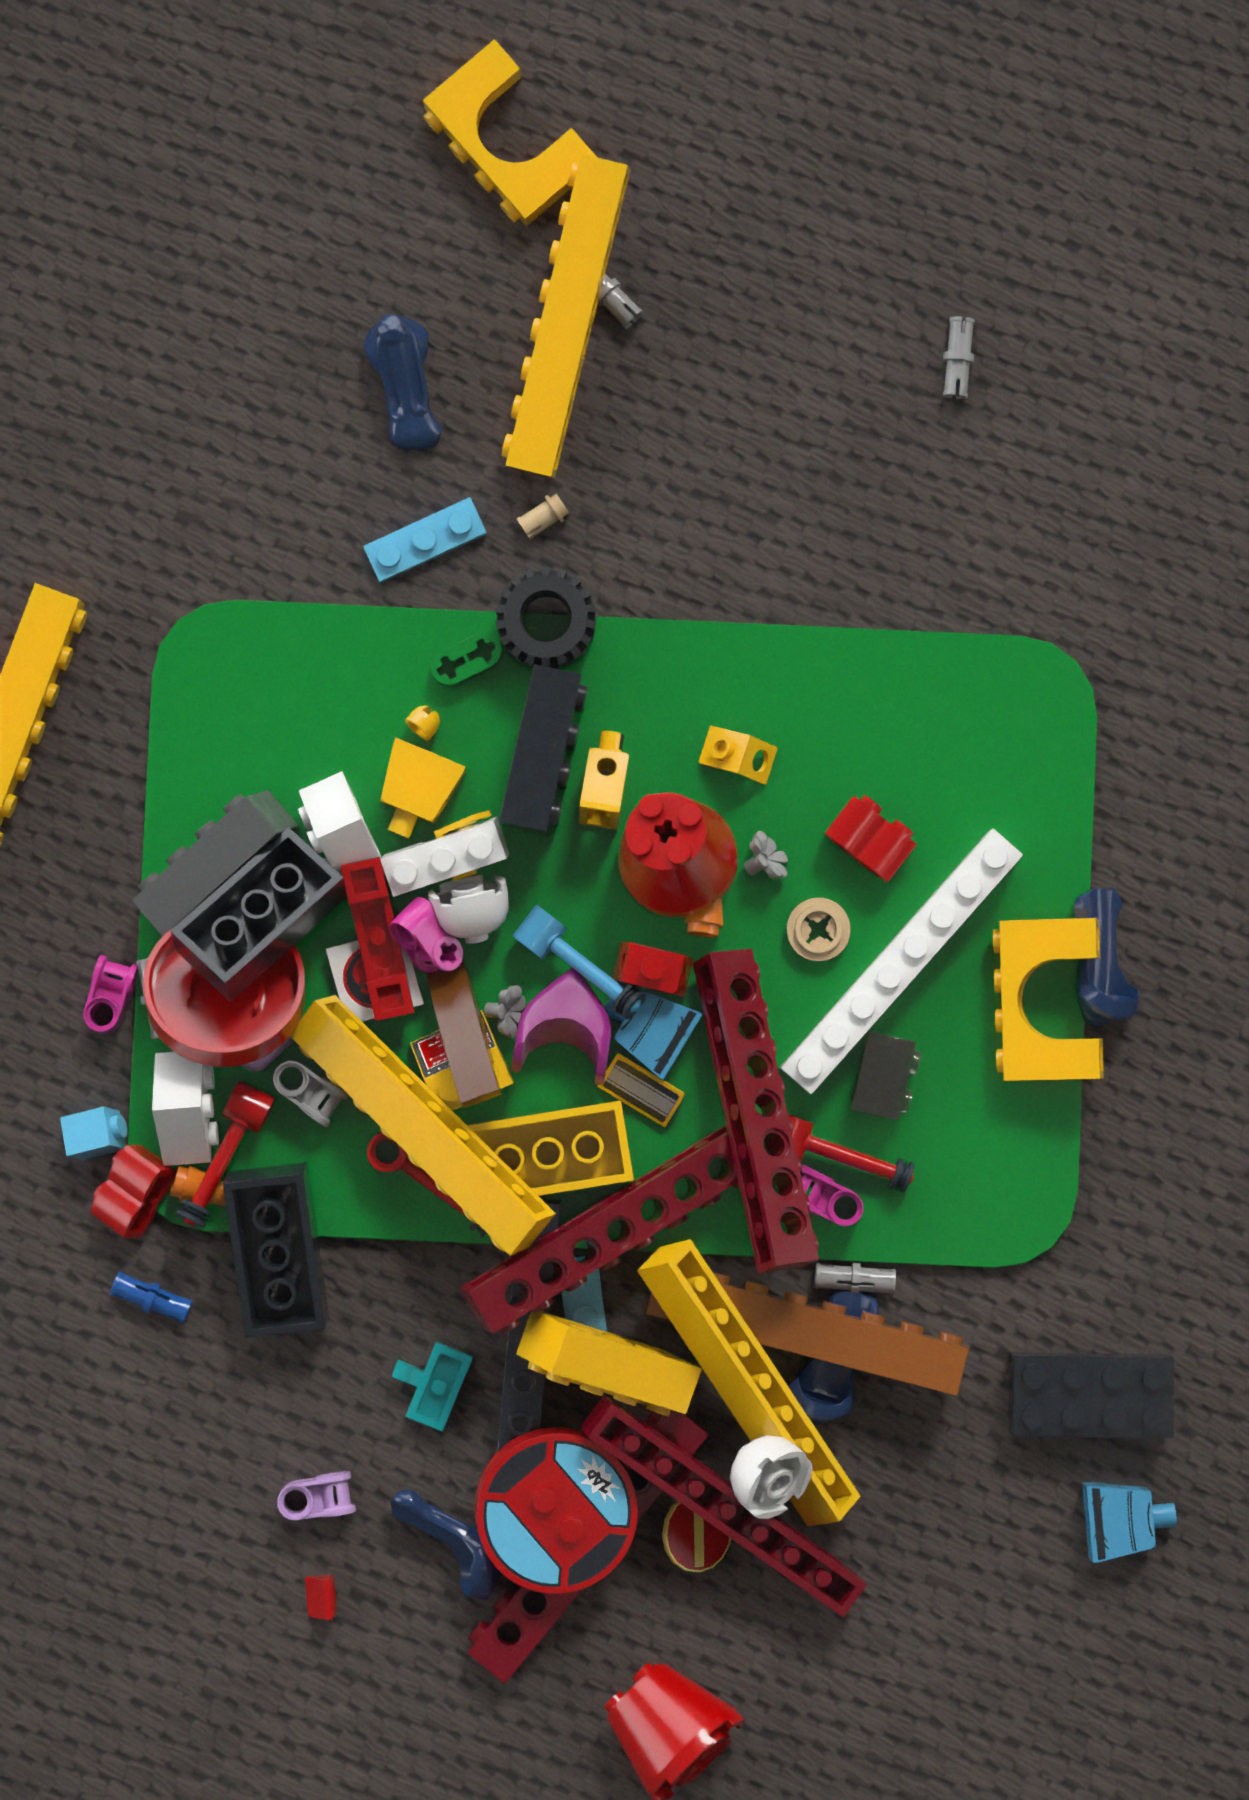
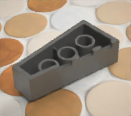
[132,790,299,936]

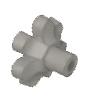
[744,831,788,879]
[484,986,526,1038]

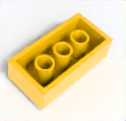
[467,1100,634,1196]
[516,1311,702,1416]

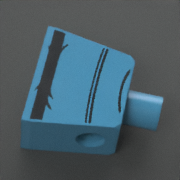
[604,990,702,1079]
[1082,1482,1177,1563]

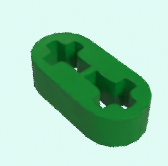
[431,632,503,687]

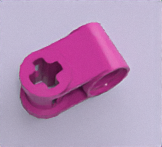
[389,897,463,973]
[83,955,138,1034]
[801,1164,863,1226]

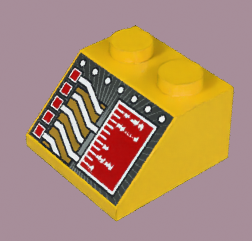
[410,1010,515,1111]

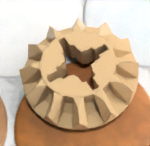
[787,898,850,961]

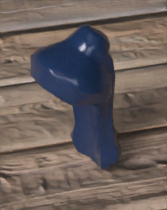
[364,314,443,450]
[1073,888,1140,1028]
[789,1291,880,1425]
[391,1490,503,1600]

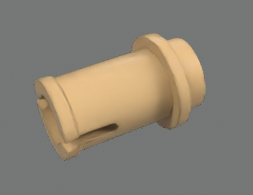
[517,494,569,540]

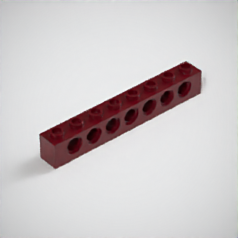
[692,949,819,1274]
[460,1124,739,1334]
[581,1394,867,1617]
[468,1410,709,1684]

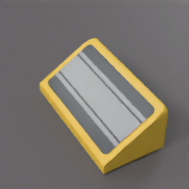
[597,1053,686,1127]

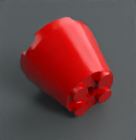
[618,793,738,917]
[604,1662,746,1800]

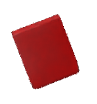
[305,1574,337,1620]

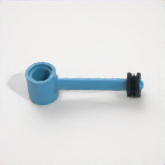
[512,904,646,1019]

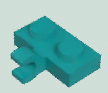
[392,1341,473,1431]

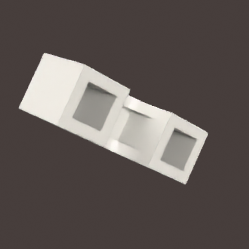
[381,816,510,897]

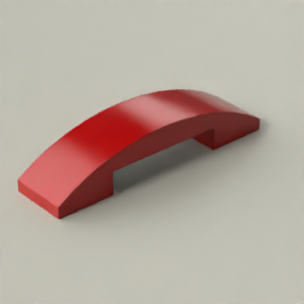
[341,857,415,1021]

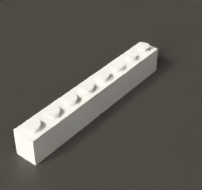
[779,828,1023,1094]

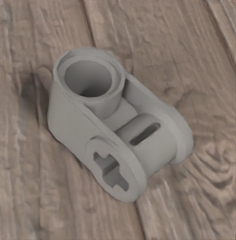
[273,1060,350,1128]

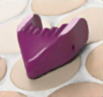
[511,967,611,1085]

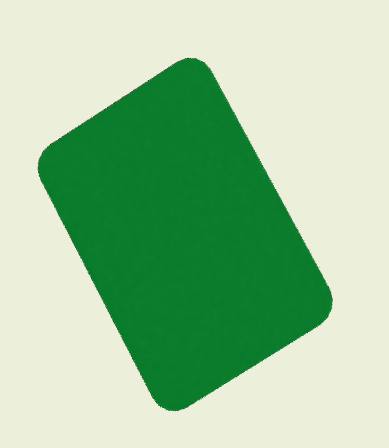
[128,600,1097,1268]

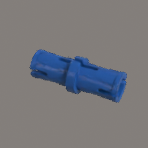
[110,1271,193,1324]

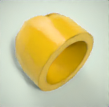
[405,706,440,741]

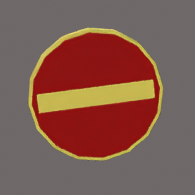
[662,1501,731,1572]

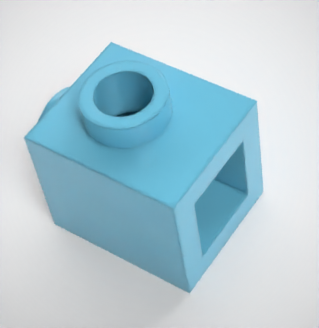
[60,1106,127,1160]

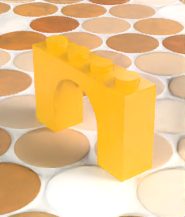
[423,39,596,226]
[993,918,1104,1081]

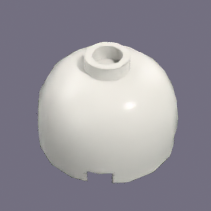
[428,875,509,944]
[730,1435,813,1519]

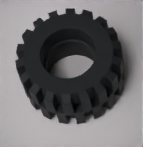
[496,567,596,670]

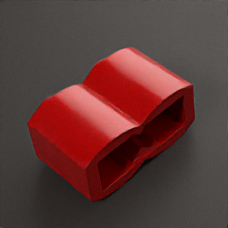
[823,795,917,883]
[90,1145,176,1238]

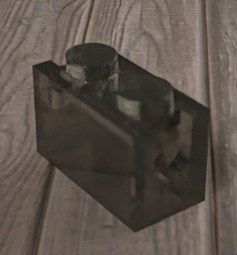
[850,1031,921,1120]

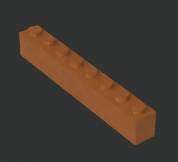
[646,1272,970,1396]

